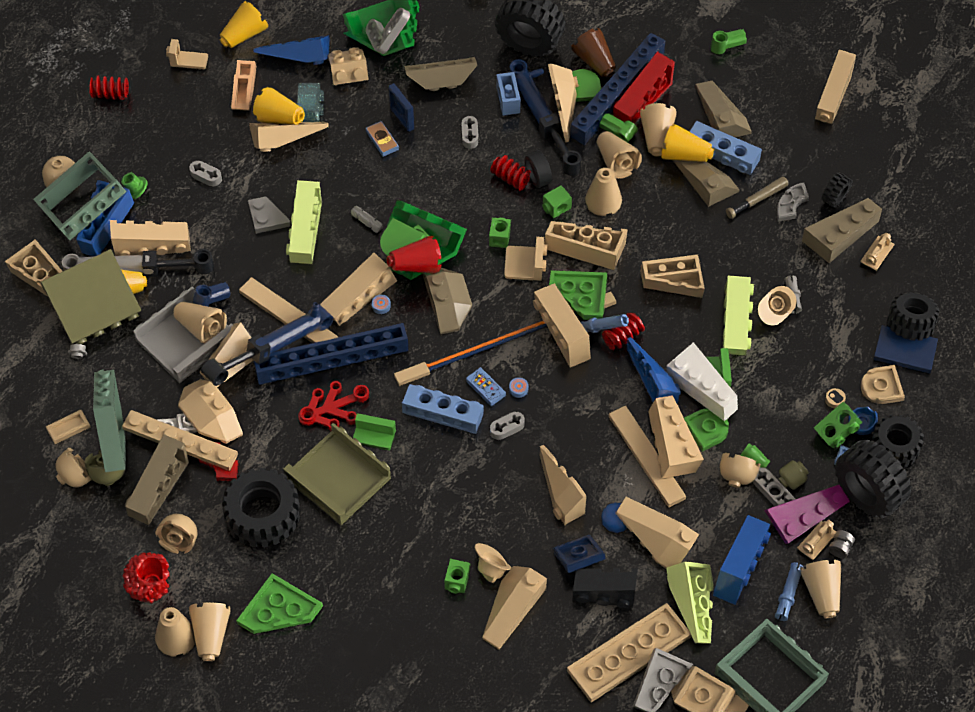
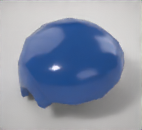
[848,406,878,435]
[601,502,627,533]

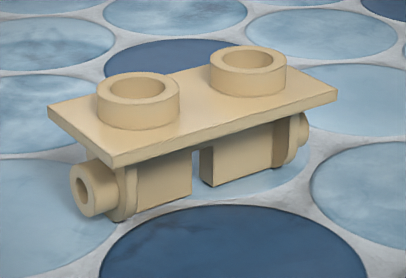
[860,233,895,271]
[797,520,836,560]

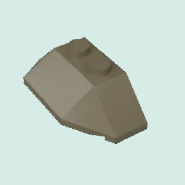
[404,57,477,91]
[422,268,472,334]

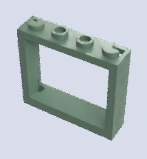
[33,151,127,240]
[93,369,125,472]
[714,619,829,712]

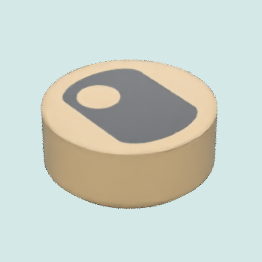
[825,388,846,408]

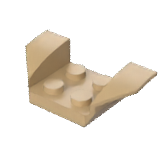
[671,666,749,712]

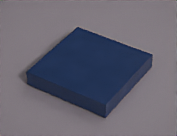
[388,83,414,132]
[553,535,606,573]

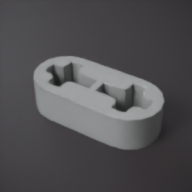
[462,116,478,149]
[189,161,222,186]
[490,412,525,440]

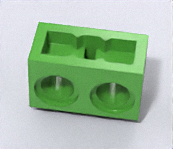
[814,402,863,448]

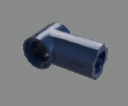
[192,282,231,307]

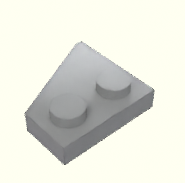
[248,196,291,234]

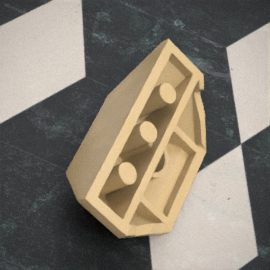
[178,379,243,443]

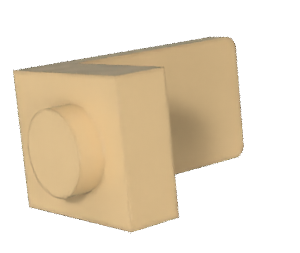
[166,39,208,69]

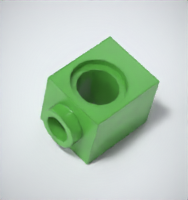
[542,185,572,218]
[489,217,511,248]
[445,559,470,593]

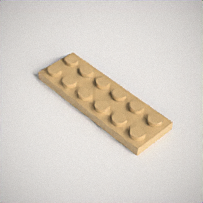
[567,603,691,702]

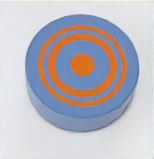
[372,295,391,314]
[509,378,529,398]

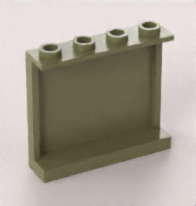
[41,249,142,345]
[283,423,391,525]

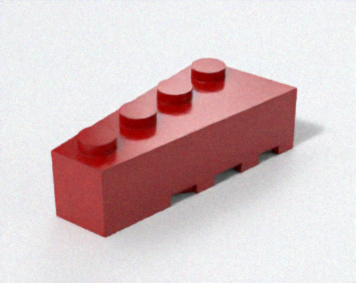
[613,51,675,124]

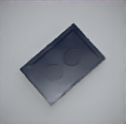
[874,325,938,373]

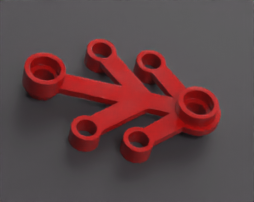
[298,381,369,431]

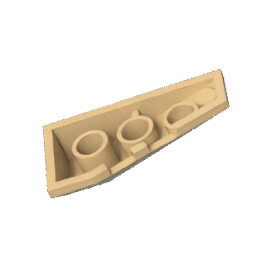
[616,497,699,569]

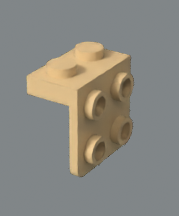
[328,48,369,85]
[504,237,547,281]

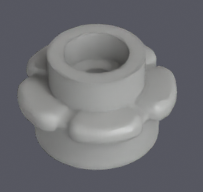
[68,344,87,359]

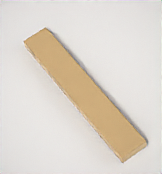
[239,277,338,343]
[609,406,686,508]

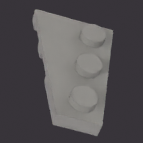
[632,648,693,712]

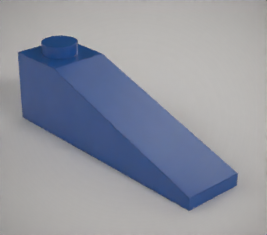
[253,35,330,65]
[626,337,681,403]

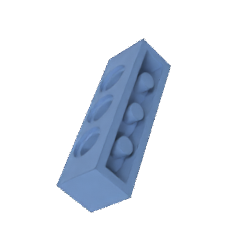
[690,121,762,175]
[402,384,483,434]

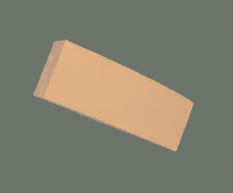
[231,60,257,111]

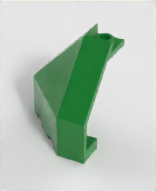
[343,0,420,56]
[387,200,467,280]

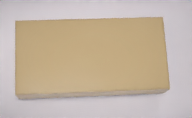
[46,410,90,444]

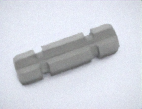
[351,206,383,233]

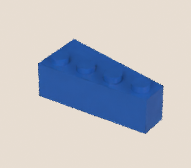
[76,180,134,257]

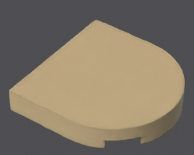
[861,365,905,404]

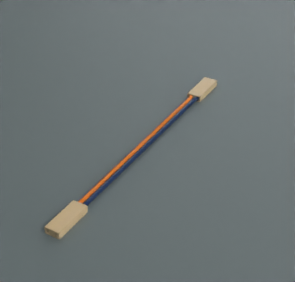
[394,292,616,386]

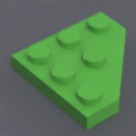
[549,271,607,320]
[237,574,323,634]

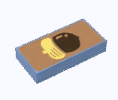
[366,121,399,157]

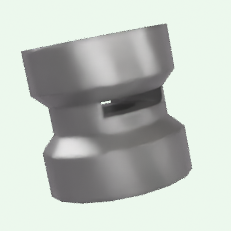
[828,530,855,558]

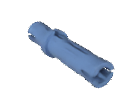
[580,314,629,333]
[775,562,804,621]

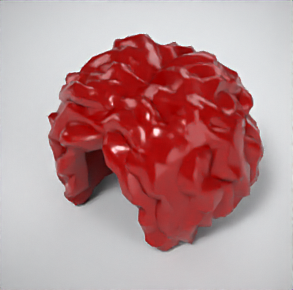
[123,552,169,604]

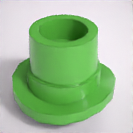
[121,172,148,199]

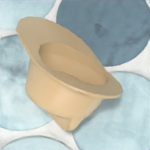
[758,286,796,326]
[475,543,511,583]

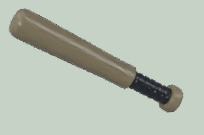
[726,177,788,219]

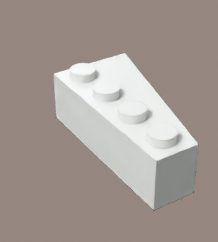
[667,342,738,421]

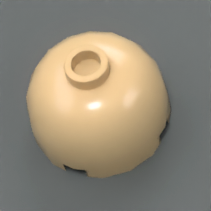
[42,156,75,187]
[55,448,92,488]
[720,453,761,488]
[155,513,198,554]

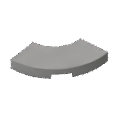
[777,183,809,222]

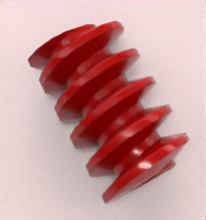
[89,75,129,100]
[490,155,531,191]
[602,313,645,350]

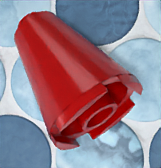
[387,236,441,274]

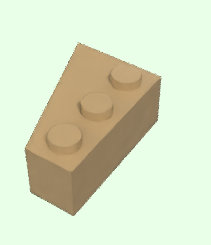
[640,255,705,298]
[200,322,253,387]

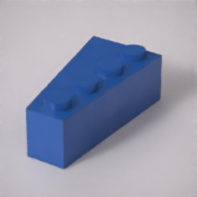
[713,515,771,605]

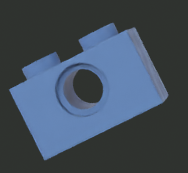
[496,72,521,115]

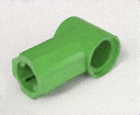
[711,29,747,54]
[599,113,638,143]

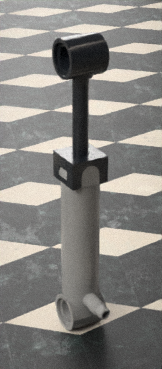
[62,249,214,277]

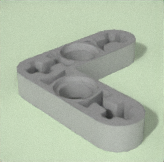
[366,8,410,54]

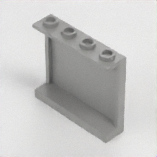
[133,287,233,383]

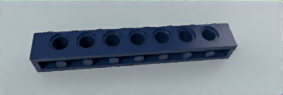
[570,33,665,145]
[254,323,409,385]

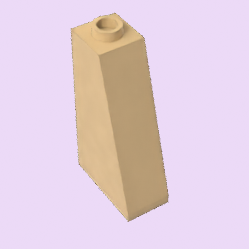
[815,50,856,124]

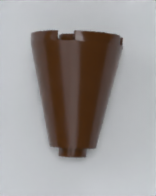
[571,28,616,78]

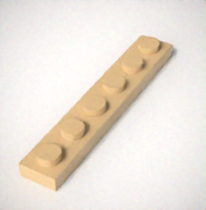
[122,410,238,471]

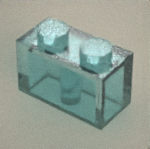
[297,83,324,122]

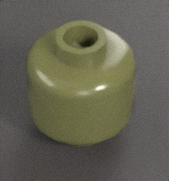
[778,460,809,490]

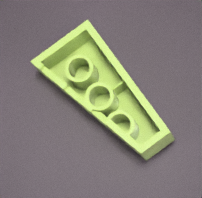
[286,180,322,264]
[723,276,754,355]

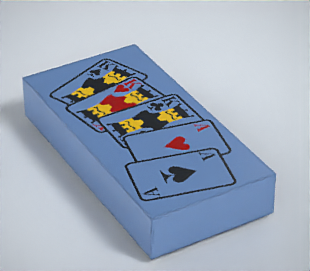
[466,367,506,406]

